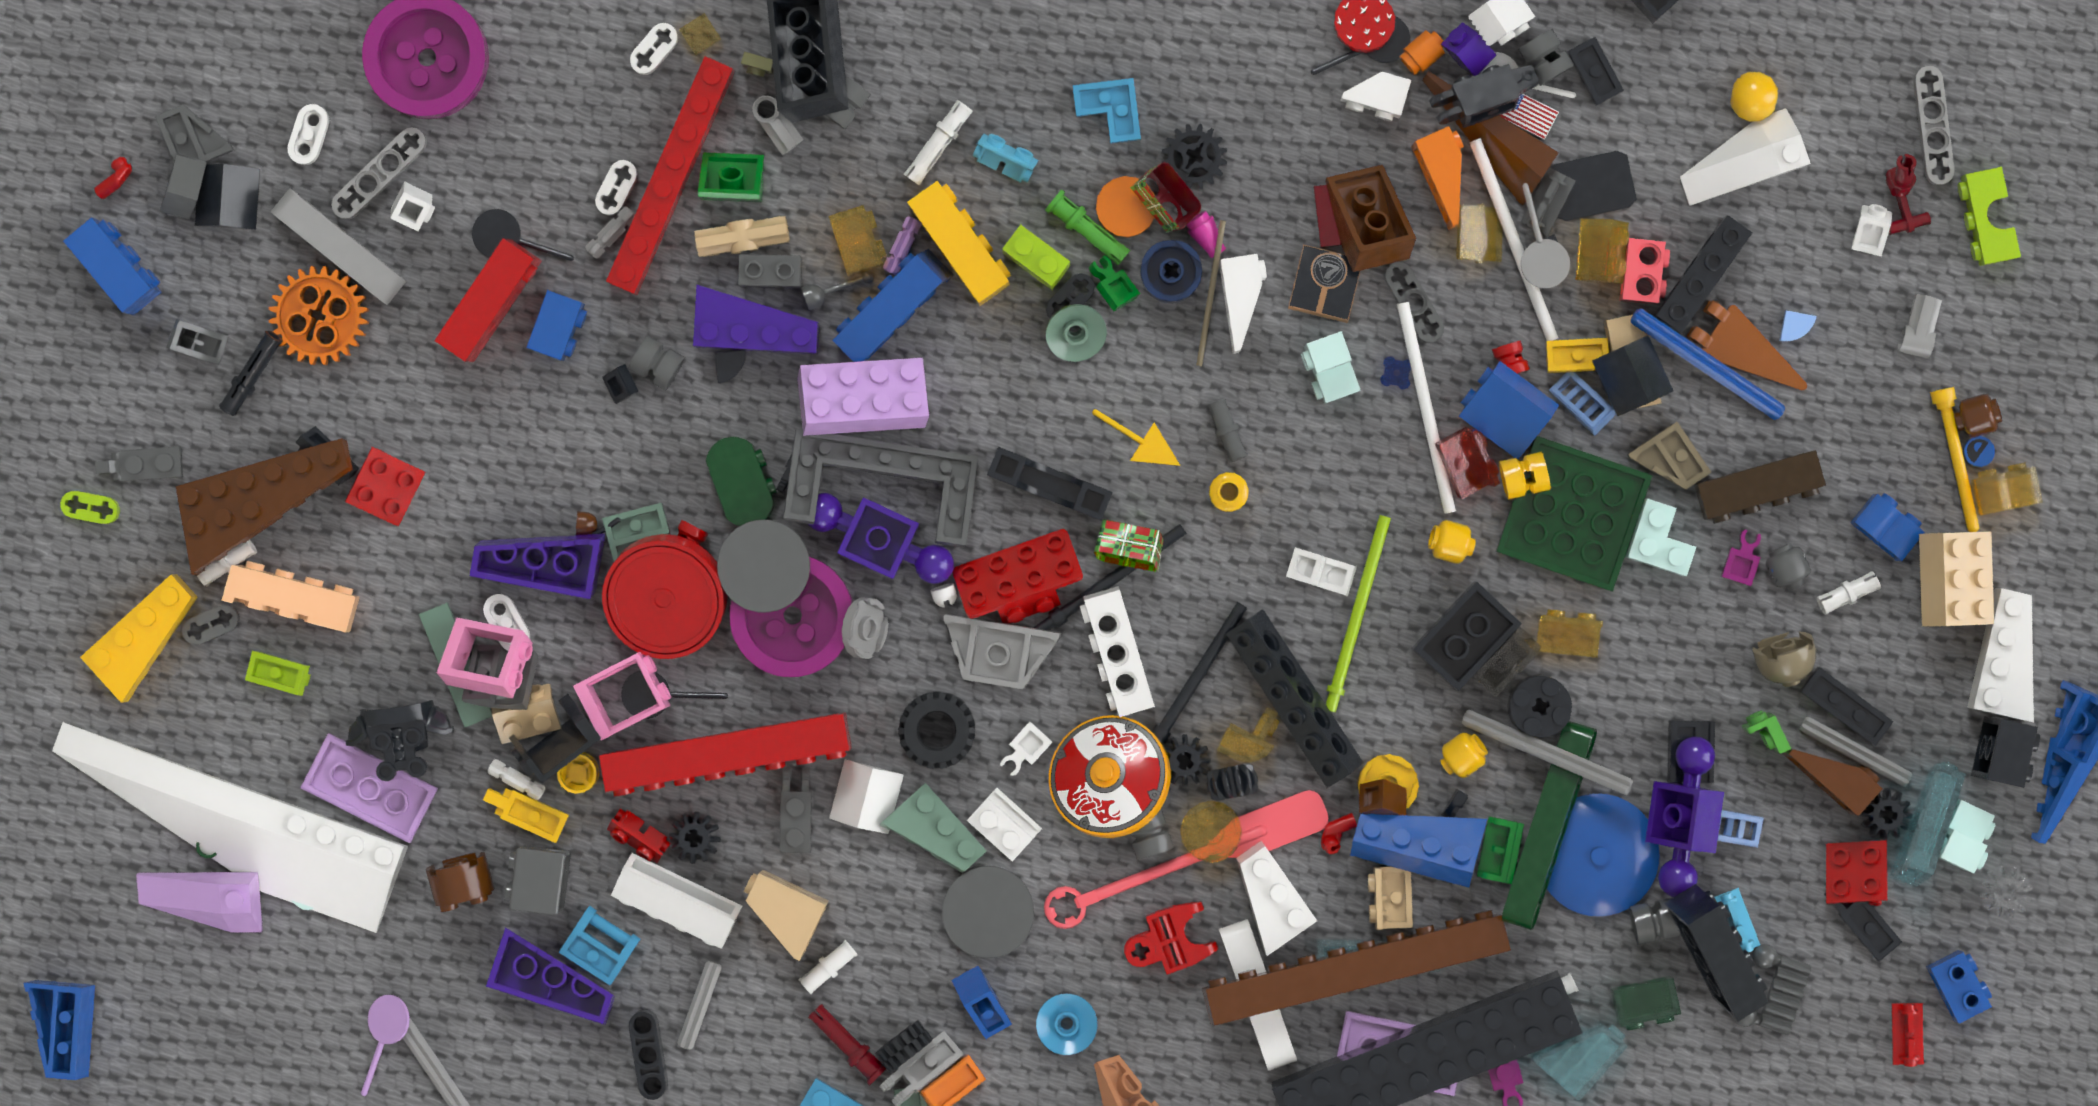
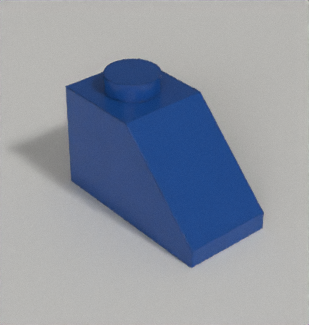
[951,966,1012,1039]

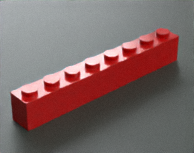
[606,56,735,296]

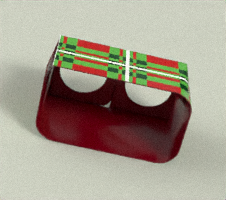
[1130,162,1201,233]

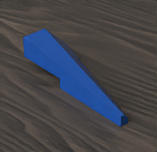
[2031,680,2098,844]

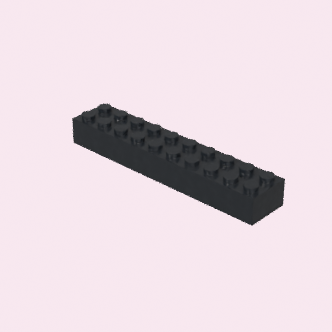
[1271,970,1583,1106]

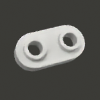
[288,104,329,165]
[483,594,530,650]

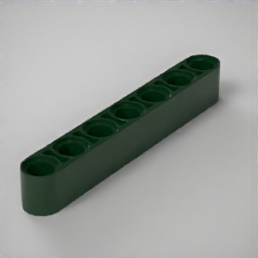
[1502,721,1597,930]

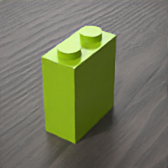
[1002,224,1070,290]

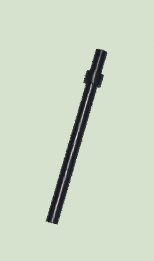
[1033,524,1187,631]
[1151,602,1247,744]

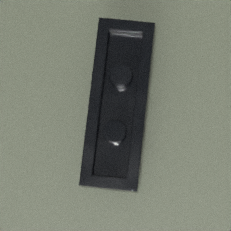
[1799,667,1894,746]

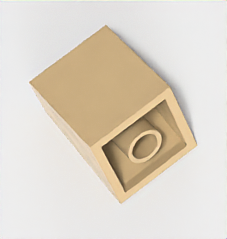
[744,870,829,961]

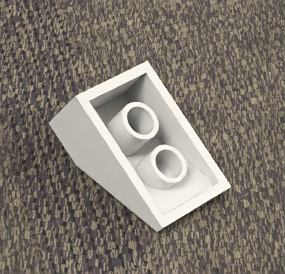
[1219,254,1267,354]

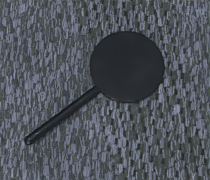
[1311,16,1410,75]
[472,209,574,261]
[621,671,728,719]

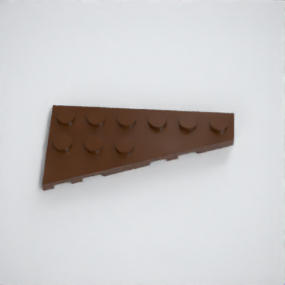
[175,438,353,576]

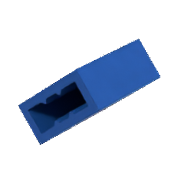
[1459,361,1559,459]

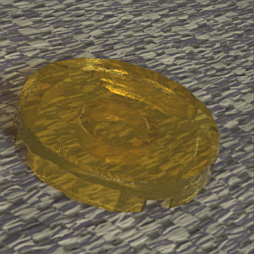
[1180,801,1242,863]

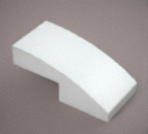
[1286,547,1357,596]

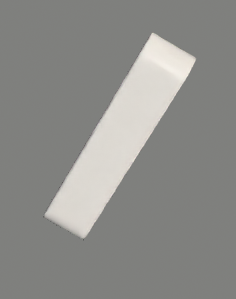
[1219,919,1297,1071]

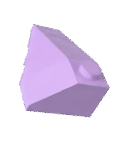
[136,872,263,932]

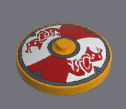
[1049,715,1171,838]

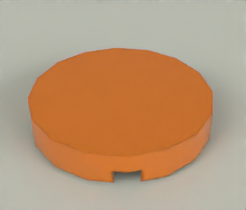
[1096,176,1155,238]

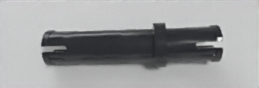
[219,330,283,416]

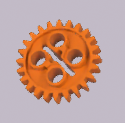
[268,266,369,365]

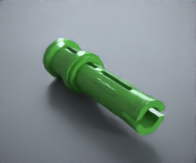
[1044,189,1130,265]

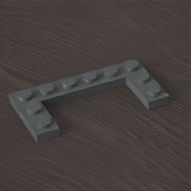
[783,428,978,548]

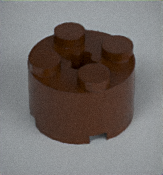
[425,852,495,912]

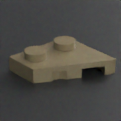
[1627,422,1712,490]

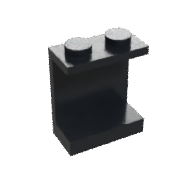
[509,694,601,783]

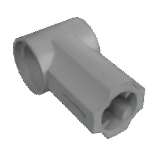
[752,96,804,155]
[1898,294,1942,359]

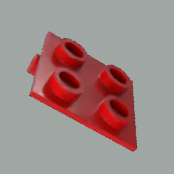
[345,447,426,527]
[1826,840,1888,906]

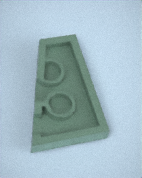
[879,783,987,873]

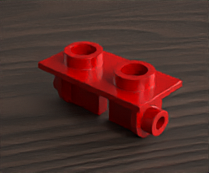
[607,809,671,864]
[1891,1003,1924,1067]

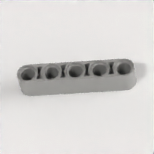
[271,188,407,305]

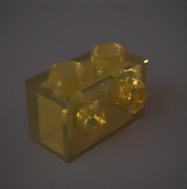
[828,205,887,276]
[1575,219,1629,284]

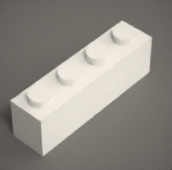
[611,853,742,949]

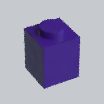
[1441,22,1497,76]

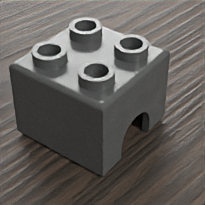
[504,845,571,915]

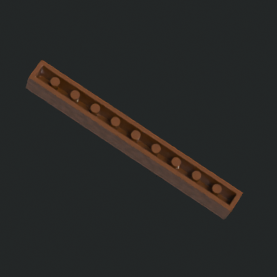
[1202,910,1511,1026]

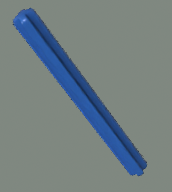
[1630,309,1785,420]

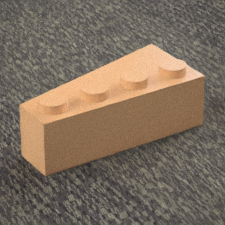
[222,561,359,632]

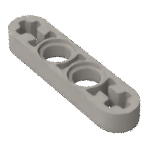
[1913,66,1954,186]
[331,127,427,219]

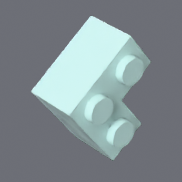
[1301,331,1361,404]
[1625,499,1696,576]
[1930,799,1995,873]

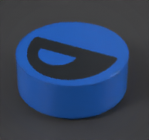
[1962,436,1995,467]

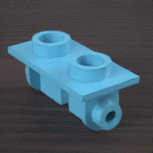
[973,134,1039,183]
[1714,888,1760,952]

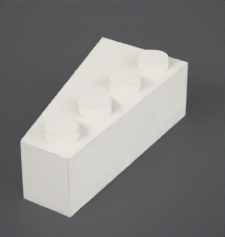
[1967,588,2034,723]

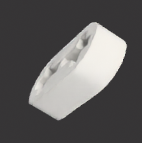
[630,23,678,75]
[595,160,638,216]

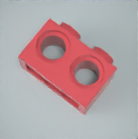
[1619,238,1670,305]

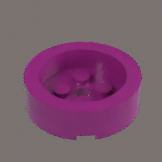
[362,0,489,119]
[730,557,853,677]

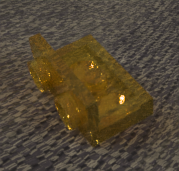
[1535,609,1603,658]

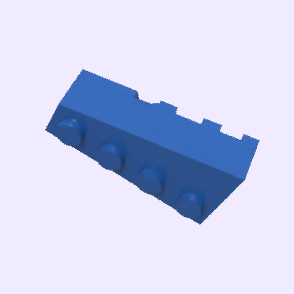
[832,249,954,362]
[1350,814,1487,888]

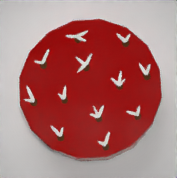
[1334,0,1395,53]

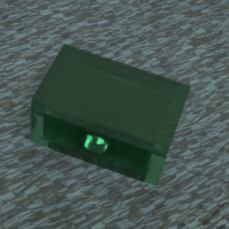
[1610,976,1681,1030]

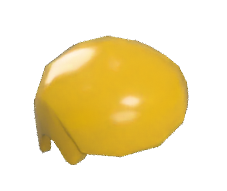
[1730,72,1778,122]

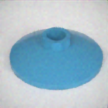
[1036,993,1097,1055]

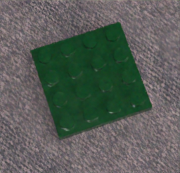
[1495,436,1653,592]

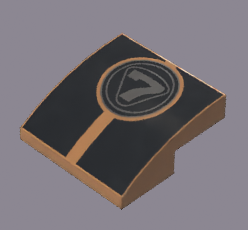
[1288,245,1360,323]

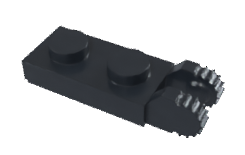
[1824,893,1902,962]

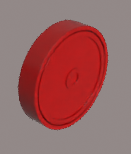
[602,534,728,659]

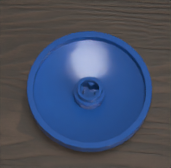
[1547,793,1660,916]

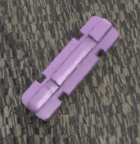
[883,216,921,275]

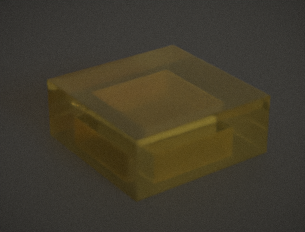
[679,13,722,56]

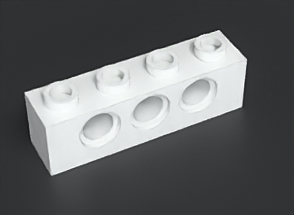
[1080,586,1155,717]

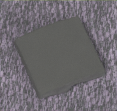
[462,645,539,710]

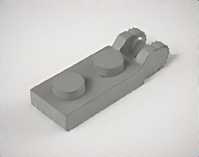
[879,1031,964,1106]

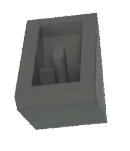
[160,153,206,220]
[166,319,228,365]

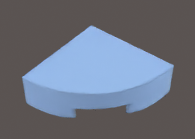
[1779,310,1816,341]

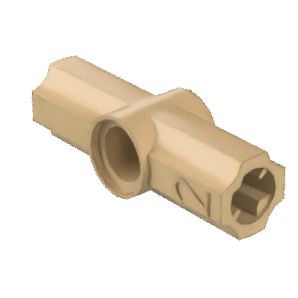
[694,216,790,257]

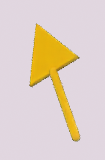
[1092,409,1181,466]

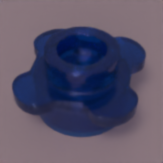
[1380,356,1411,389]

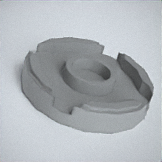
[842,597,888,659]

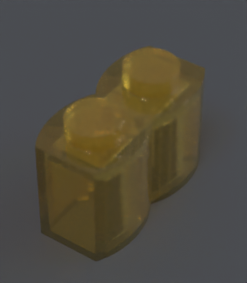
[1971,462,2043,516]

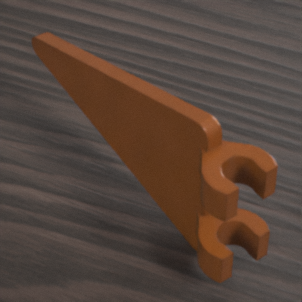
[1686,300,1807,390]

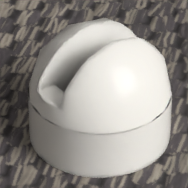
[930,583,957,608]

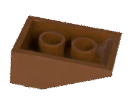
[1326,164,1416,272]
[1782,749,1883,816]

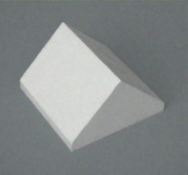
[829,759,904,834]

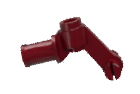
[1885,154,1931,235]

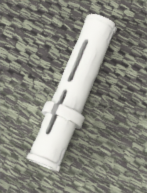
[904,100,973,186]

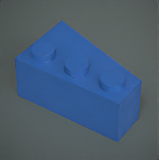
[23,980,95,1080]

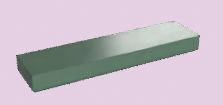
[419,603,492,727]

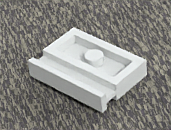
[967,788,1042,862]

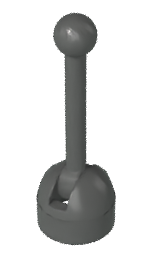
[800,271,874,311]

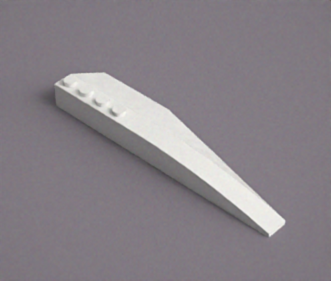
[52,722,408,933]

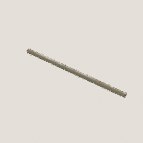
[1196,220,1226,366]

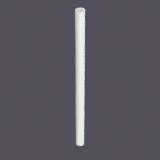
[1469,138,1558,341]
[1397,302,1456,514]

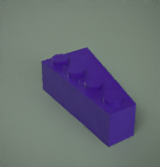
[693,284,820,354]
[469,534,606,599]

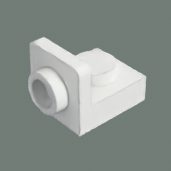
[1851,204,1892,257]

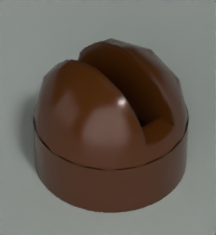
[576,511,598,535]

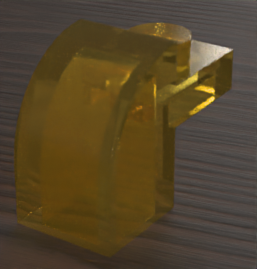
[1216,707,1280,762]

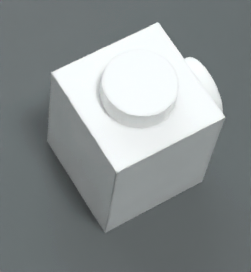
[390,181,435,231]

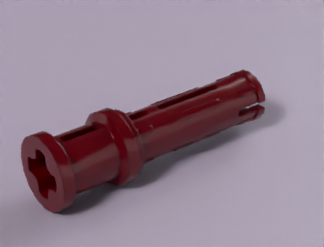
[808,1004,886,1086]

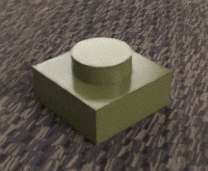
[741,51,773,78]

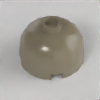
[1752,632,1816,687]

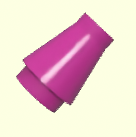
[1187,211,1226,258]

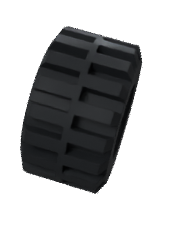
[898,691,976,769]

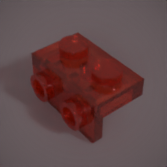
[1434,427,1500,499]

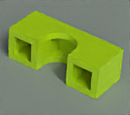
[1957,167,2021,266]

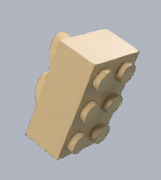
[1919,532,1994,626]

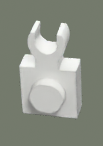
[1000,721,1052,776]

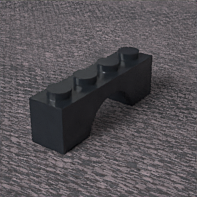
[987,447,1113,521]

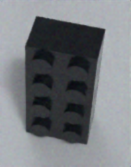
[767,0,849,123]
[1665,884,1769,1022]

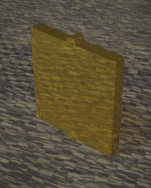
[1456,204,1503,264]

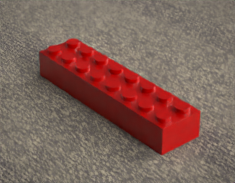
[599,712,852,797]

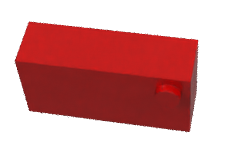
[434,238,542,362]

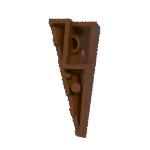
[1422,71,1559,206]

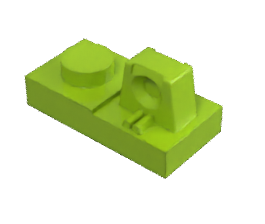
[245,651,311,696]

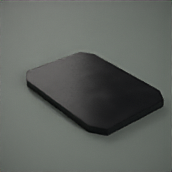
[1551,151,1637,221]

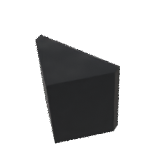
[195,164,260,230]
[1592,335,1674,417]

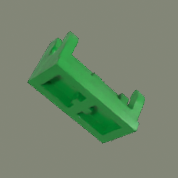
[1477,816,1524,884]

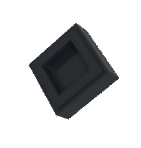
[602,364,639,404]

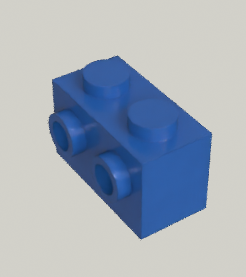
[1926,950,1992,1024]

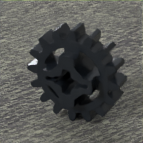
[1161,124,1227,190]

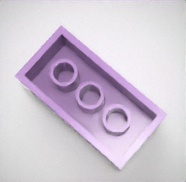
[797,358,929,436]

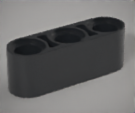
[629,1009,668,1100]

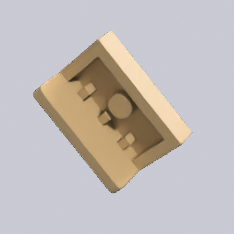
[491,684,561,744]
[1368,866,1413,930]

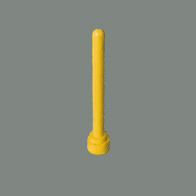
[1930,387,1979,532]

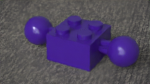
[808,493,954,584]
[1645,736,1724,897]

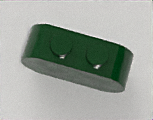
[706,437,778,526]

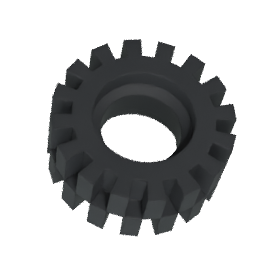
[874,1020,933,1073]

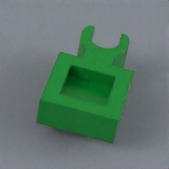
[1089,255,1140,312]

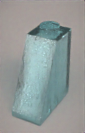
[1530,1023,1628,1101]

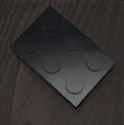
[1411,581,1522,691]
[1970,716,2040,788]

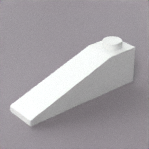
[1680,108,1811,206]

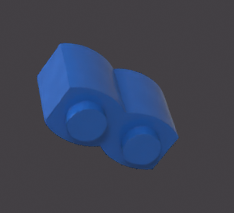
[1850,493,1925,561]

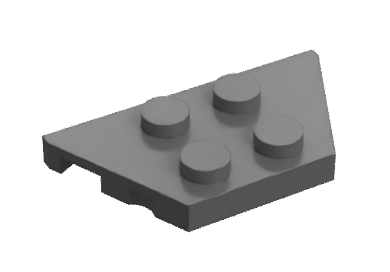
[944,614,1061,689]

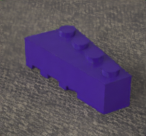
[486,928,615,1025]

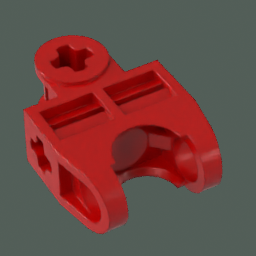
[1124,901,1219,975]

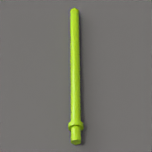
[1326,515,1391,713]

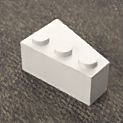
[1236,841,1317,956]

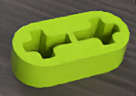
[60,491,120,524]

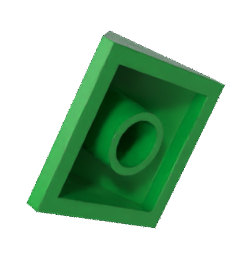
[698,152,764,202]

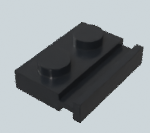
[1667,720,1715,783]

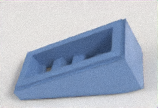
[1549,372,1616,436]
[1718,809,1764,848]

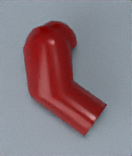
[94,157,132,199]
[1321,813,1357,854]

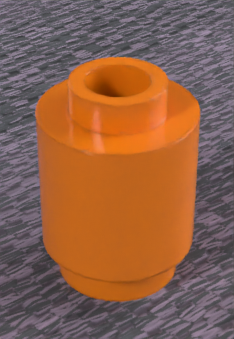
[1399,30,1445,75]

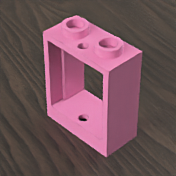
[436,618,533,698]
[573,652,671,740]

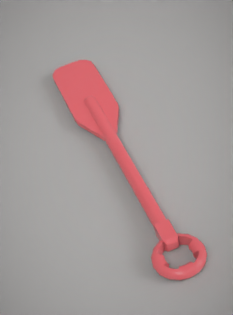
[1044,790,1329,929]

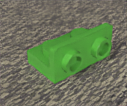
[1741,710,1791,754]

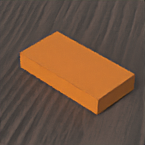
[919,1055,986,1106]

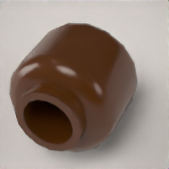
[1954,394,2003,438]

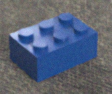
[63,217,162,316]

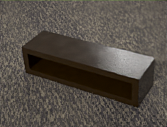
[1694,450,1826,524]

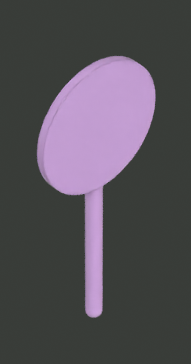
[361,995,409,1096]

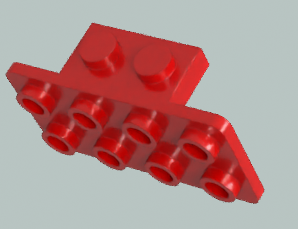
[952,529,1083,624]

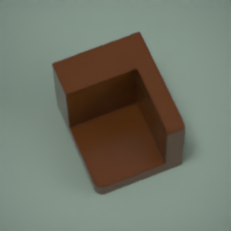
[1359,779,1407,815]

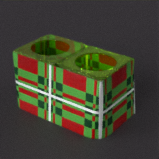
[1094,519,1164,572]

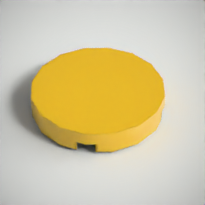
[1357,754,1419,809]

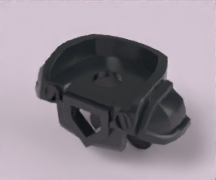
[346,700,454,781]

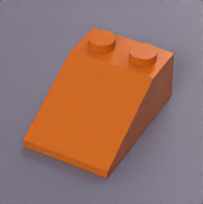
[1411,126,1464,230]

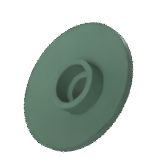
[1045,304,1107,362]

